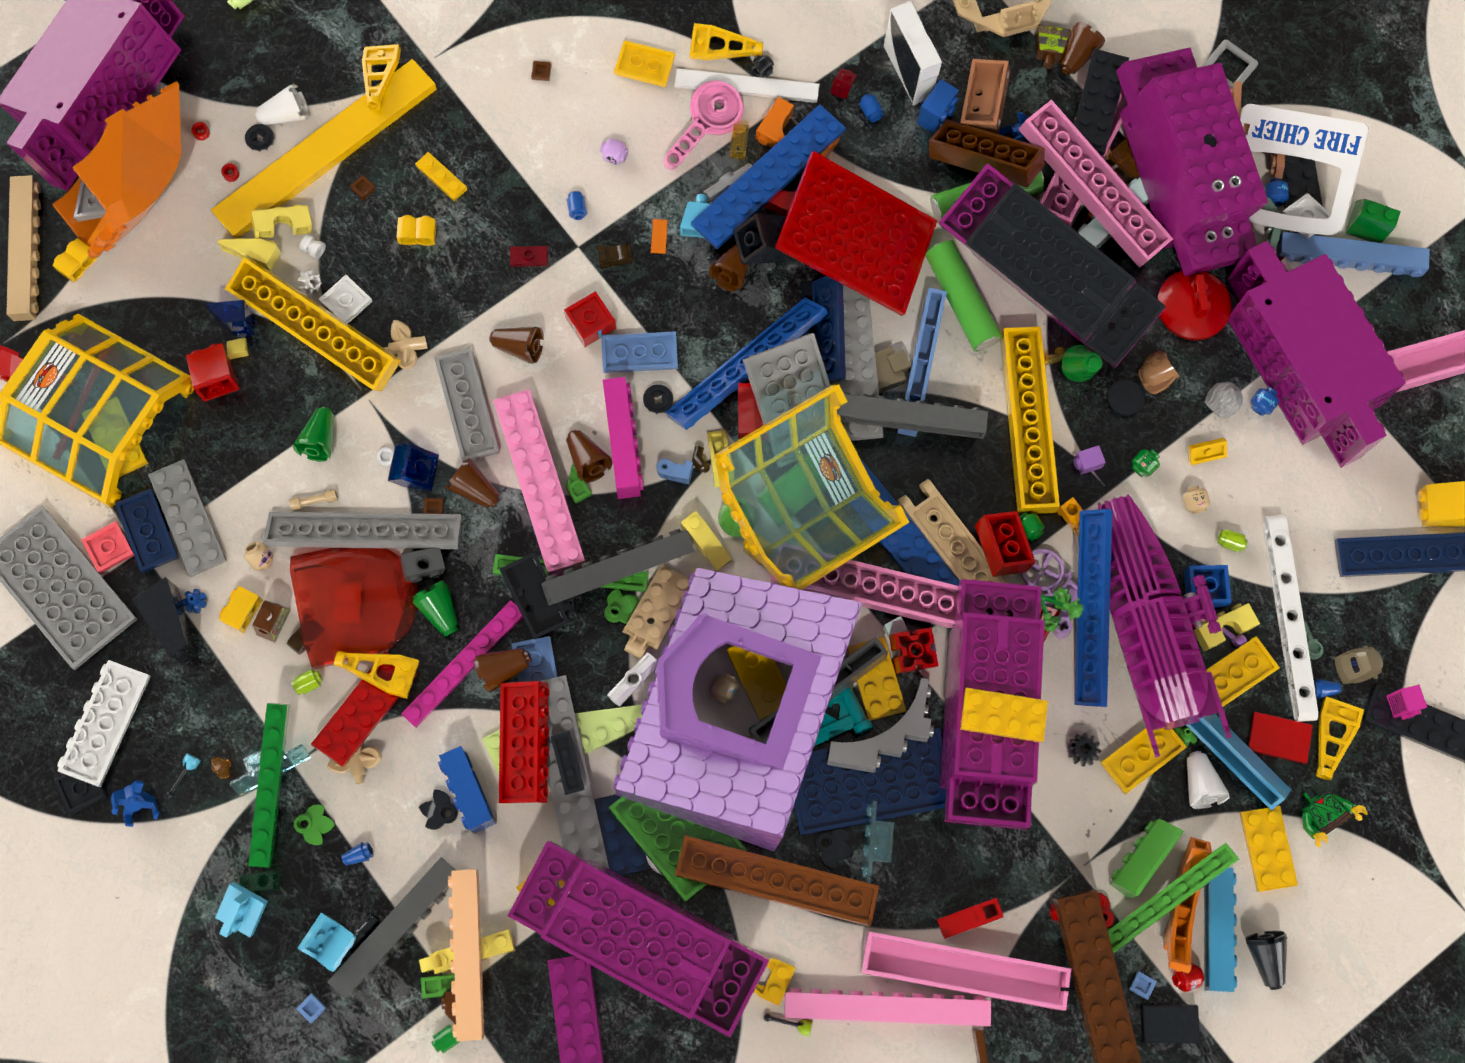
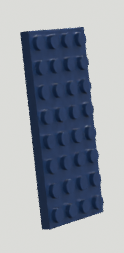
[794,728,946,836]

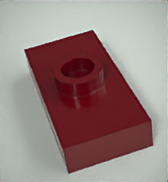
[510,246,548,267]

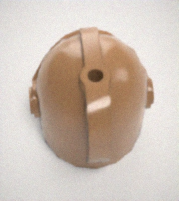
[1139,351,1180,394]

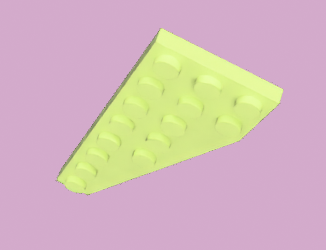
[482,705,643,775]

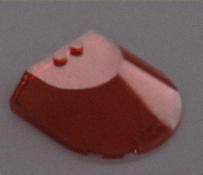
[290,548,418,670]

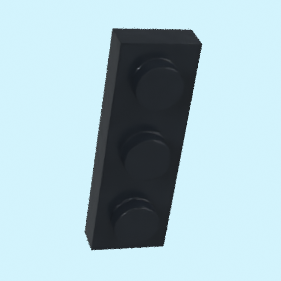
[550,731,585,795]

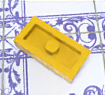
[1188,438,1227,465]

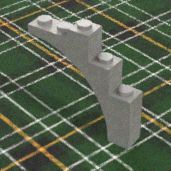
[827,678,934,773]

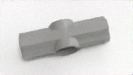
[704,163,752,204]

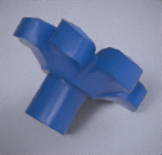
[182,589,207,614]

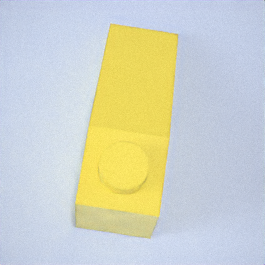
[217,238,281,271]
[707,430,733,488]
[681,511,732,571]

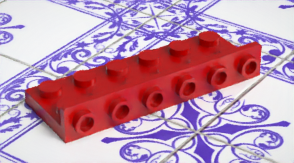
[499,681,550,804]

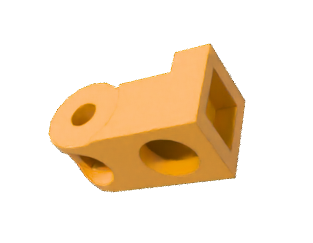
[1056,497,1083,536]

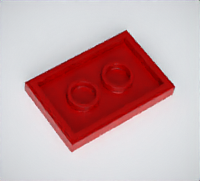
[1248,712,1313,764]

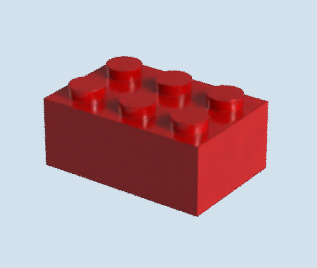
[975,511,1036,577]

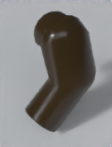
[692,446,710,473]

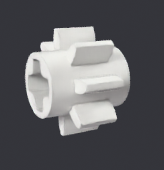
[297,270,322,294]

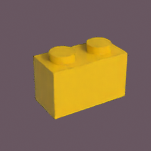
[219,586,263,634]

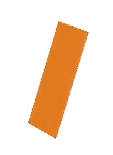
[651,219,668,254]

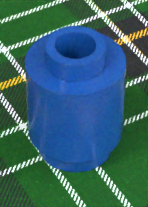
[859,94,883,122]
[567,191,587,220]

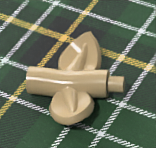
[384,320,428,370]
[327,745,382,784]

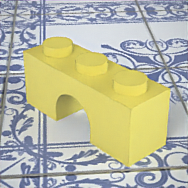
[251,204,312,239]
[1194,603,1260,651]

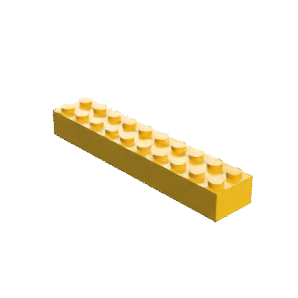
[225,257,401,392]
[1001,326,1060,515]

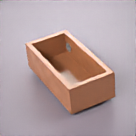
[960,59,1010,134]

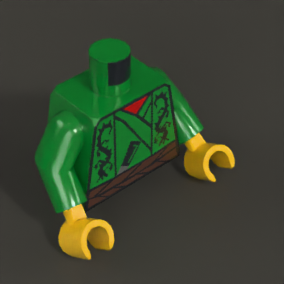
[1302,788,1367,847]

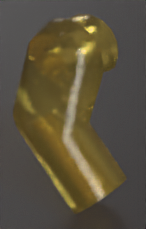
[1044,347,1065,365]

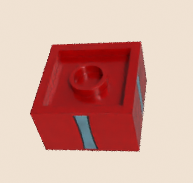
[564,291,616,347]

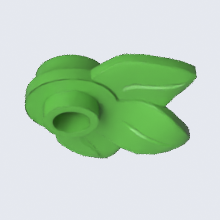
[604,589,638,624]
[294,805,335,845]

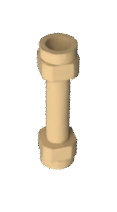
[289,489,338,511]

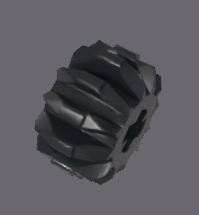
[1067,733,1101,767]

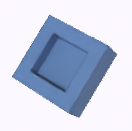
[1128,971,1157,1000]
[297,993,327,1023]

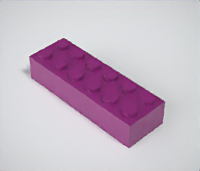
[547,956,604,1063]

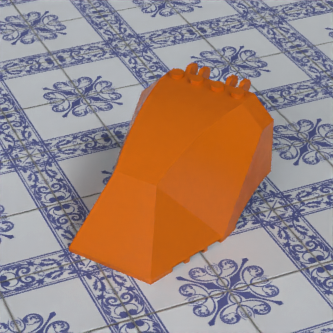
[53,81,181,259]

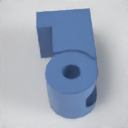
[656,459,694,484]

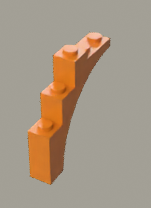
[1163,837,1212,973]

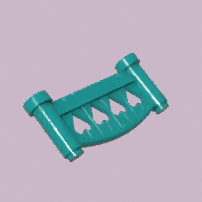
[749,686,874,746]

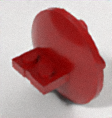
[1157,271,1232,340]

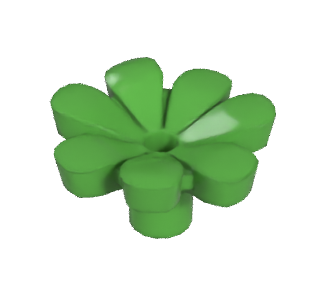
[1173,725,1197,747]

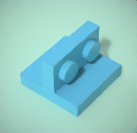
[215,882,268,937]

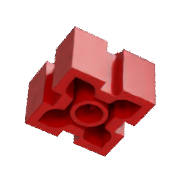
[889,628,939,674]

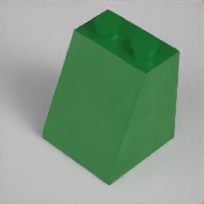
[1345,199,1401,243]

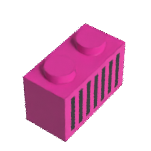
[1387,684,1427,720]

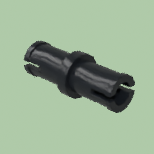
[348,913,380,953]

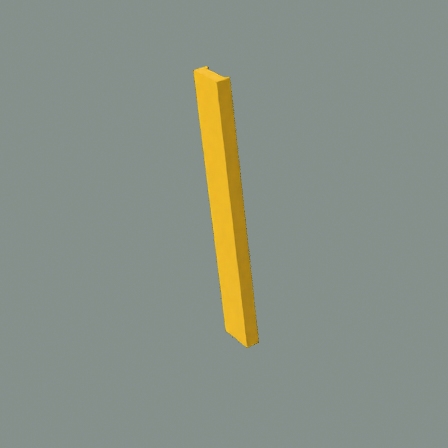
[211,59,437,239]

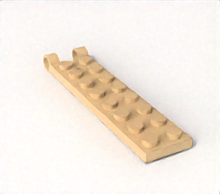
[897,479,1010,617]

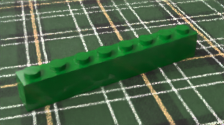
[248,703,290,868]

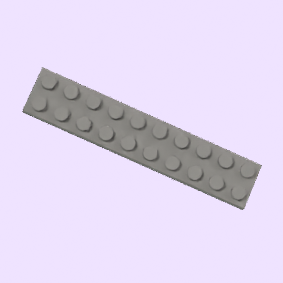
[840,285,883,441]
[263,512,462,549]
[541,675,609,869]

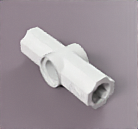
[607,652,658,707]

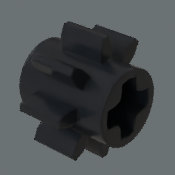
[752,55,774,78]

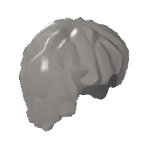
[1205,382,1243,419]

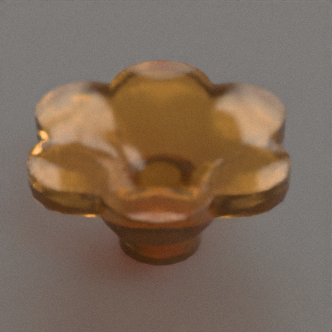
[211,757,231,779]

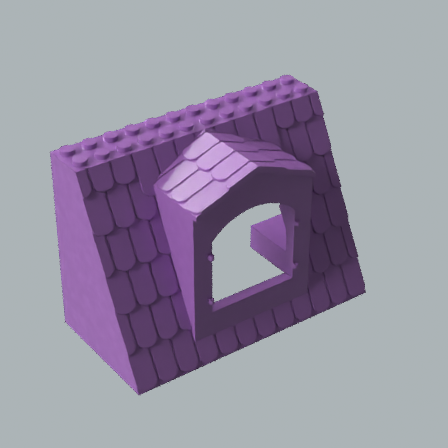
[613,568,862,852]

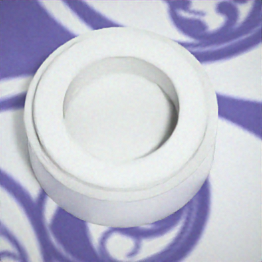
[377,447,397,467]

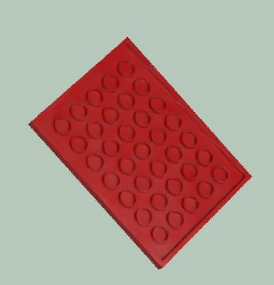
[775,151,937,316]

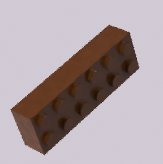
[929,119,1045,188]

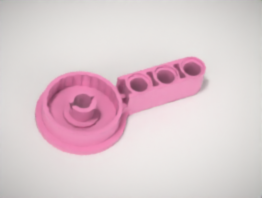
[663,81,744,170]

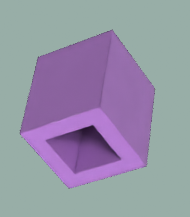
[1073,446,1106,475]

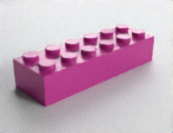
[603,377,644,499]

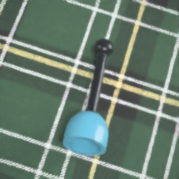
[166,753,201,799]

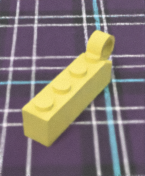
[419,930,516,974]

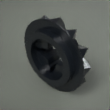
[245,124,275,152]
[643,385,673,414]

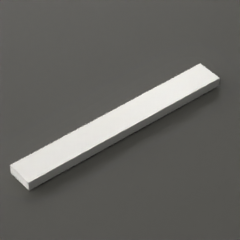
[675,69,819,103]

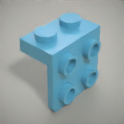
[298,913,356,972]

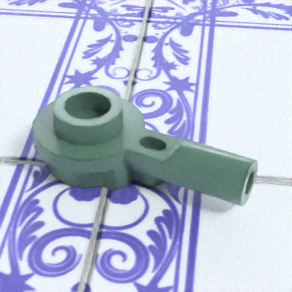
[1304,622,1324,660]

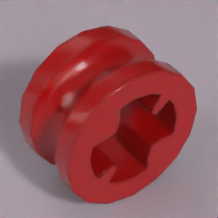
[191,122,210,141]
[221,163,240,182]

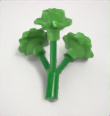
[1041,587,1084,632]

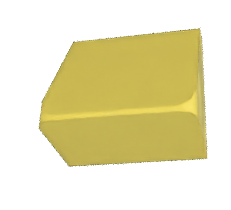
[227,338,249,360]

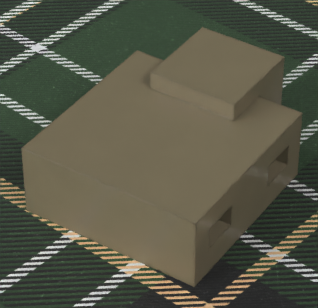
[875,346,912,394]

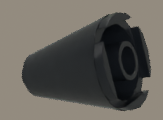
[1245,931,1287,990]

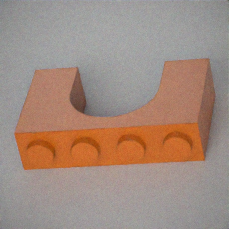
[756,97,840,158]

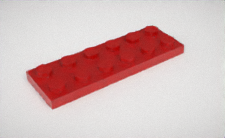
[311,651,417,768]

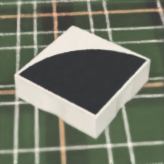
[884,1,942,105]

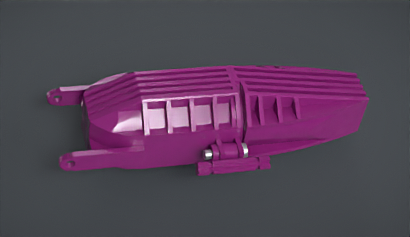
[1098,494,1232,758]

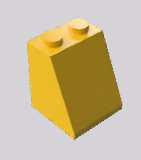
[1418,481,1465,527]

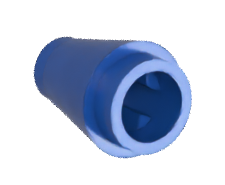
[1314,679,1341,699]
[342,842,374,866]

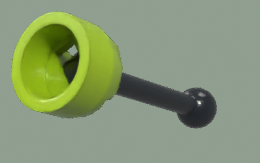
[763,1013,813,1037]

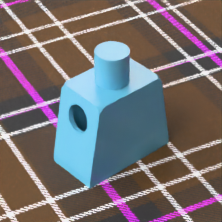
[680,194,710,238]

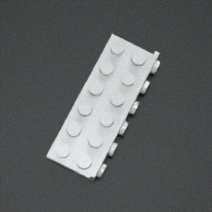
[58,660,151,787]

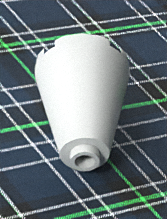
[255,84,309,125]
[1187,751,1230,809]

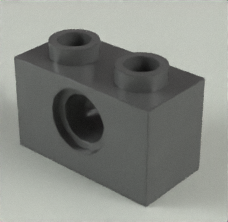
[400,547,445,583]

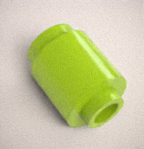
[1217,529,1248,553]
[291,669,323,695]

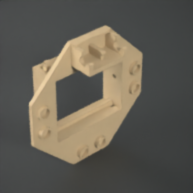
[953,0,1052,37]

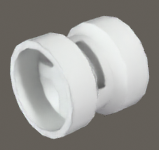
[299,234,326,259]

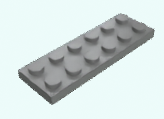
[434,348,500,463]
[148,459,227,577]

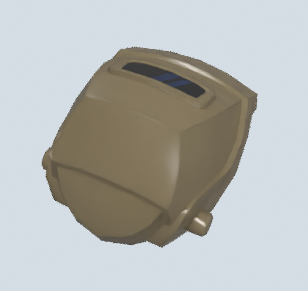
[1335,645,1383,684]

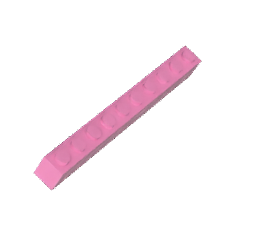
[784,988,991,1026]

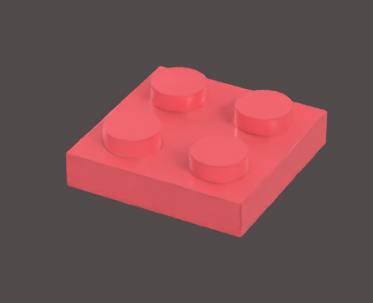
[81,521,134,574]

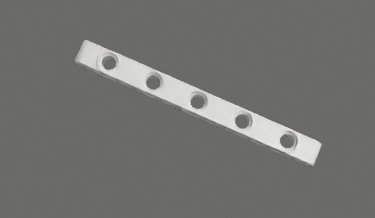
[1263,515,1318,722]

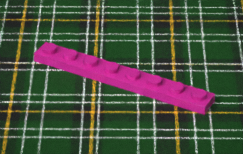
[401,600,522,728]

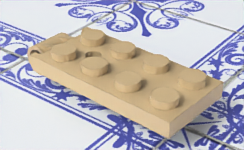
[623,564,689,659]

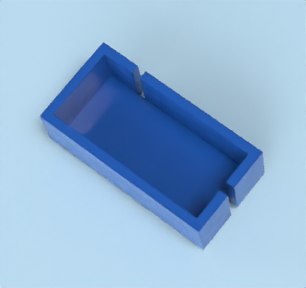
[438,746,496,834]

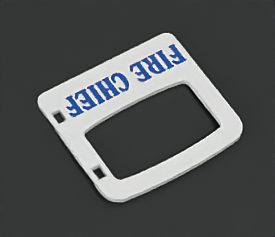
[1240,104,1369,235]

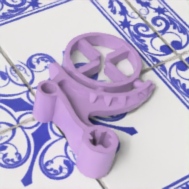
[1021,549,1078,639]

